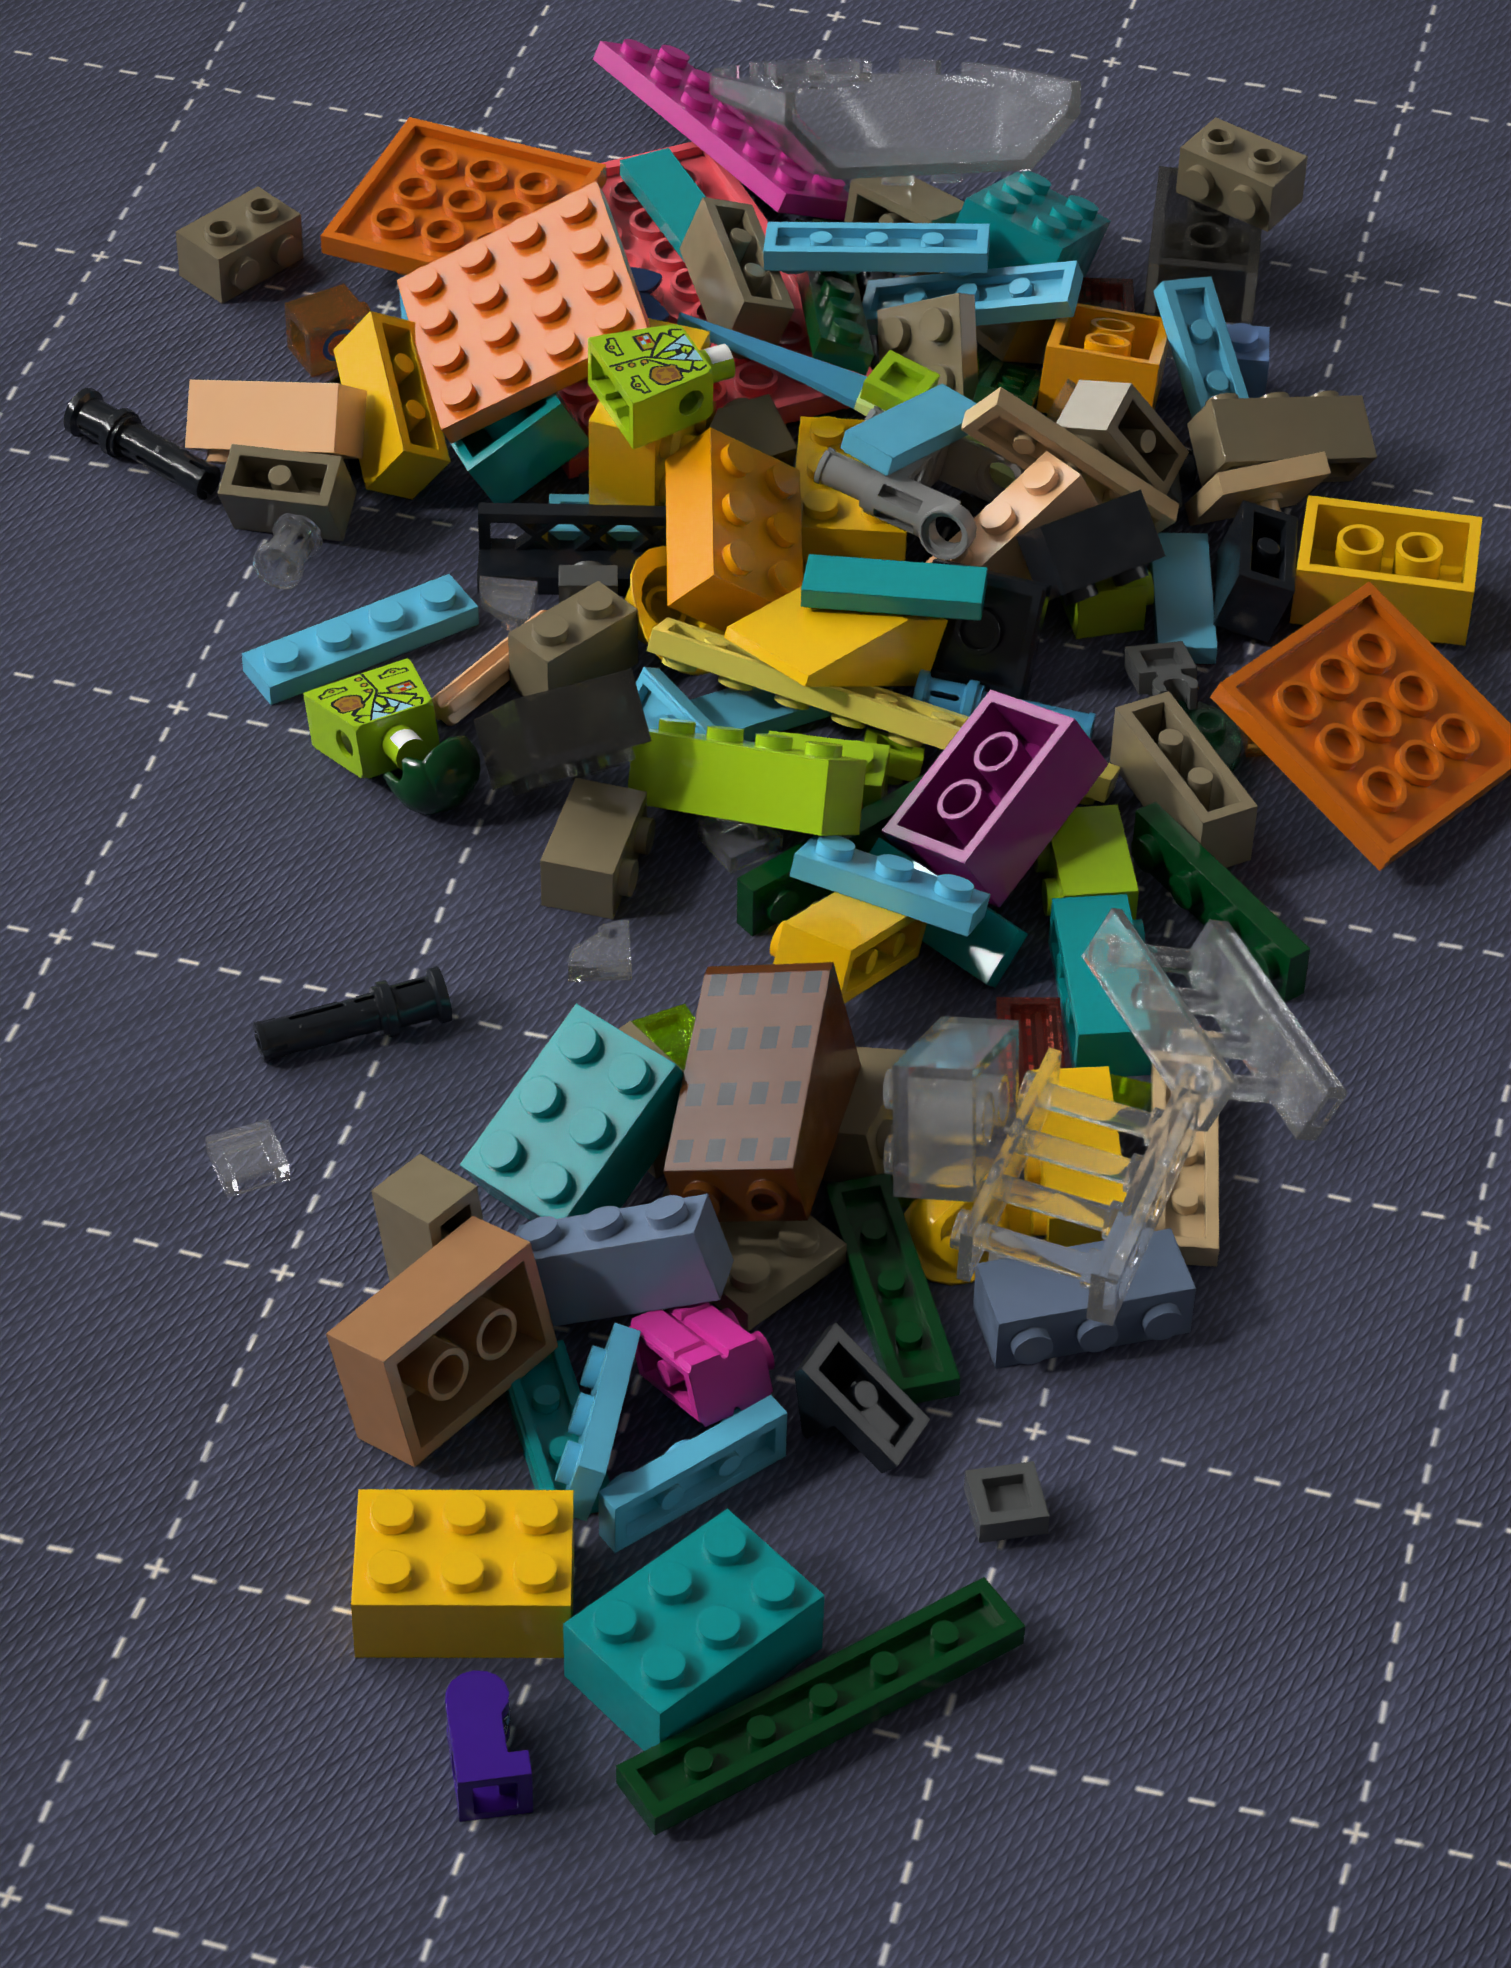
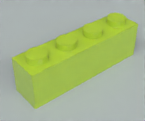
[628,718,867,836]

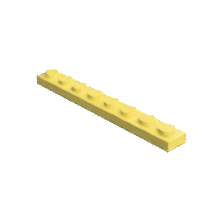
[646,617,1121,805]

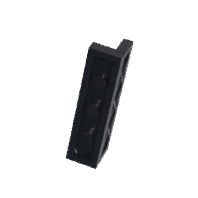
[477,502,667,596]

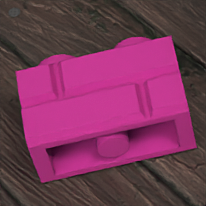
[629,1302,775,1427]

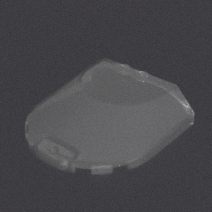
[709,58,1081,186]

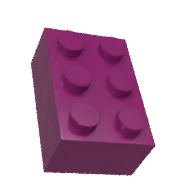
[881,689,1108,908]

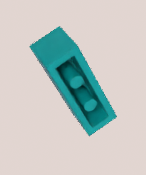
[1048,894,1165,1077]

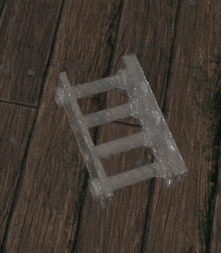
[1082,908,1348,1141]
[950,1048,1201,1326]

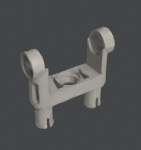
[814,406,1024,560]

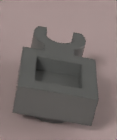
[1124,641,1198,710]

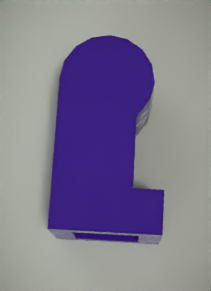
[445,1670,533,1822]

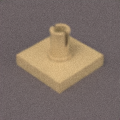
[1184,451,1331,526]

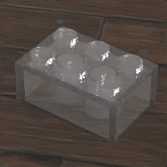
[883,1016,1019,1202]

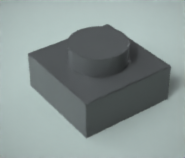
[558,561,618,603]
[964,1461,1050,1543]

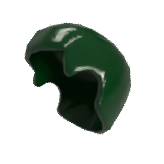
[383,736,481,816]

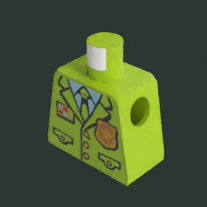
[588,324,735,449]
[303,658,440,778]

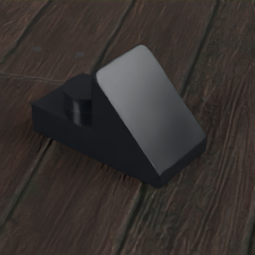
[794,1322,930,1473]

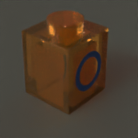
[284,284,371,377]

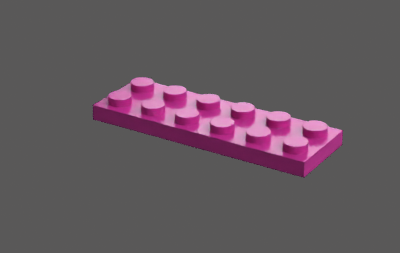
[593,39,849,221]

